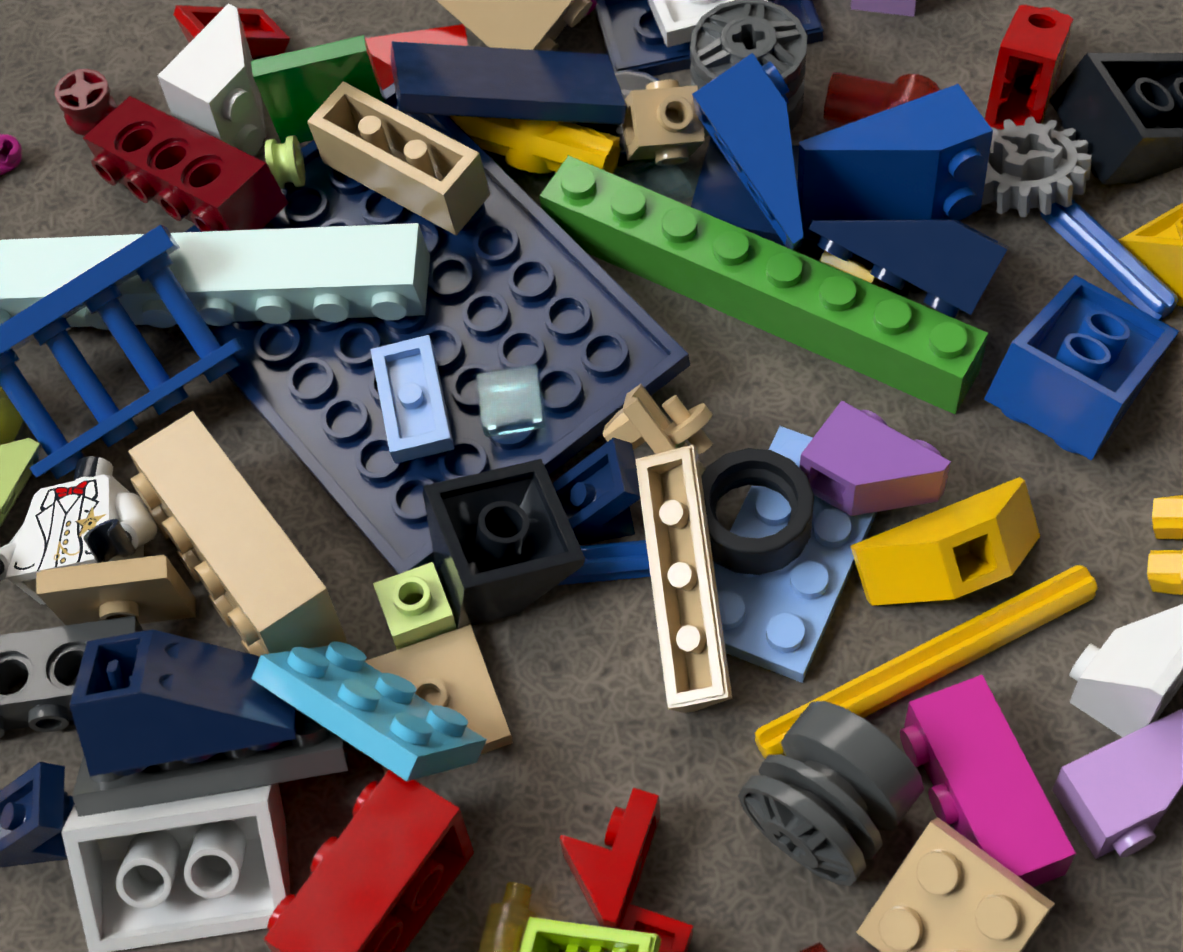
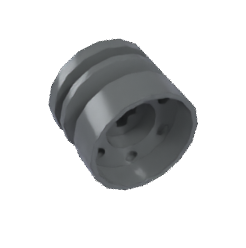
[690,0,807,137]
[738,701,924,886]

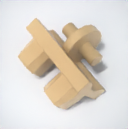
[603,384,713,475]

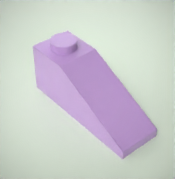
[1052,708,1183,859]

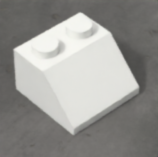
[158,4,266,156]

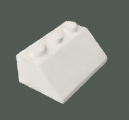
[62,783,290,952]

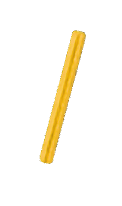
[755,565,1098,759]

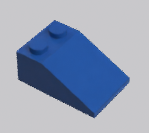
[692,53,804,252]
[797,84,993,227]
[984,275,1179,461]

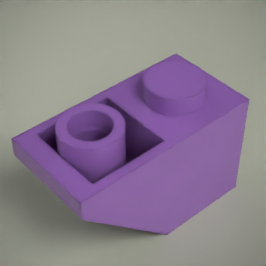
[800,401,951,516]

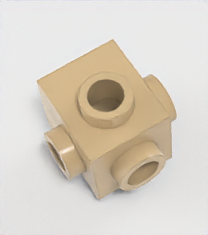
[622,80,709,166]

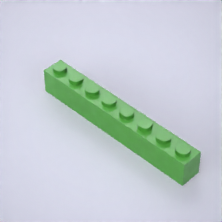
[539,155,988,415]

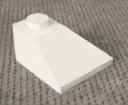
[1069,604,1183,737]

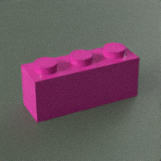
[900,675,1076,887]

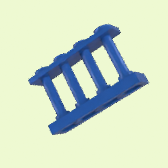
[0,224,245,480]

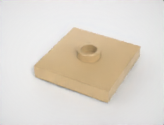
[36,555,196,625]
[365,624,513,774]

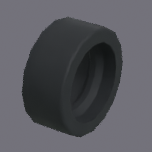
[701,448,814,575]

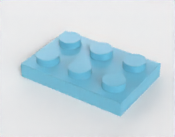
[251,641,487,781]

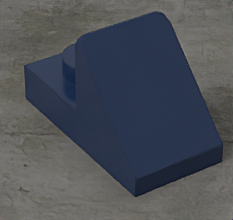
[552,437,641,545]
[0,762,75,868]

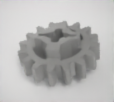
[982,117,1091,217]

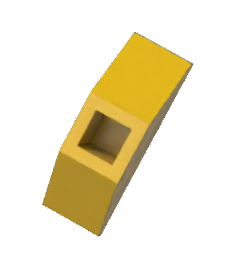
[850,477,1040,606]

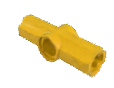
[450,116,621,174]

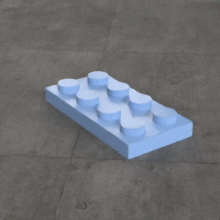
[714,426,877,683]

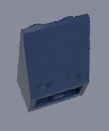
[809,219,1009,318]
[70,629,298,777]

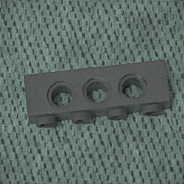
[0,616,144,738]

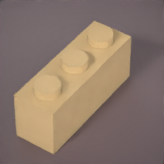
[307,81,491,235]

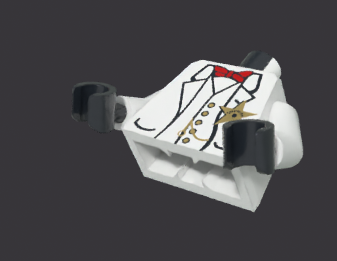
[0,456,157,604]

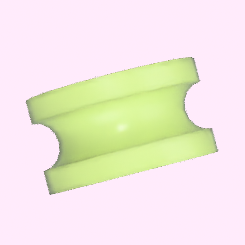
[265,135,305,189]

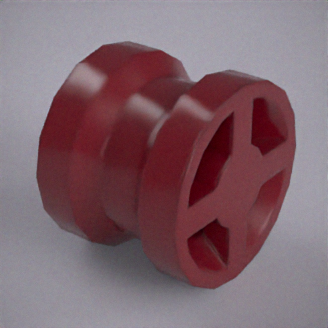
[54,69,117,136]

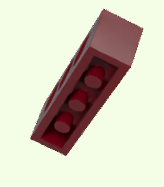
[83,96,289,232]

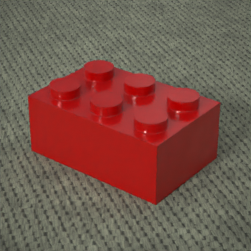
[263,770,474,952]

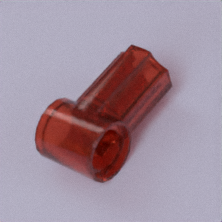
[823,72,940,124]

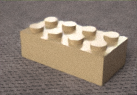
[128,411,347,656]

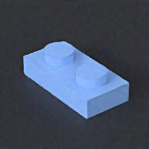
[371,335,454,464]

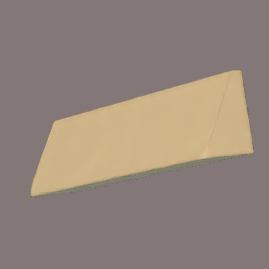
[635,445,732,713]

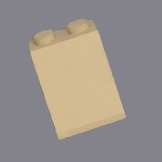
[436,0,592,51]

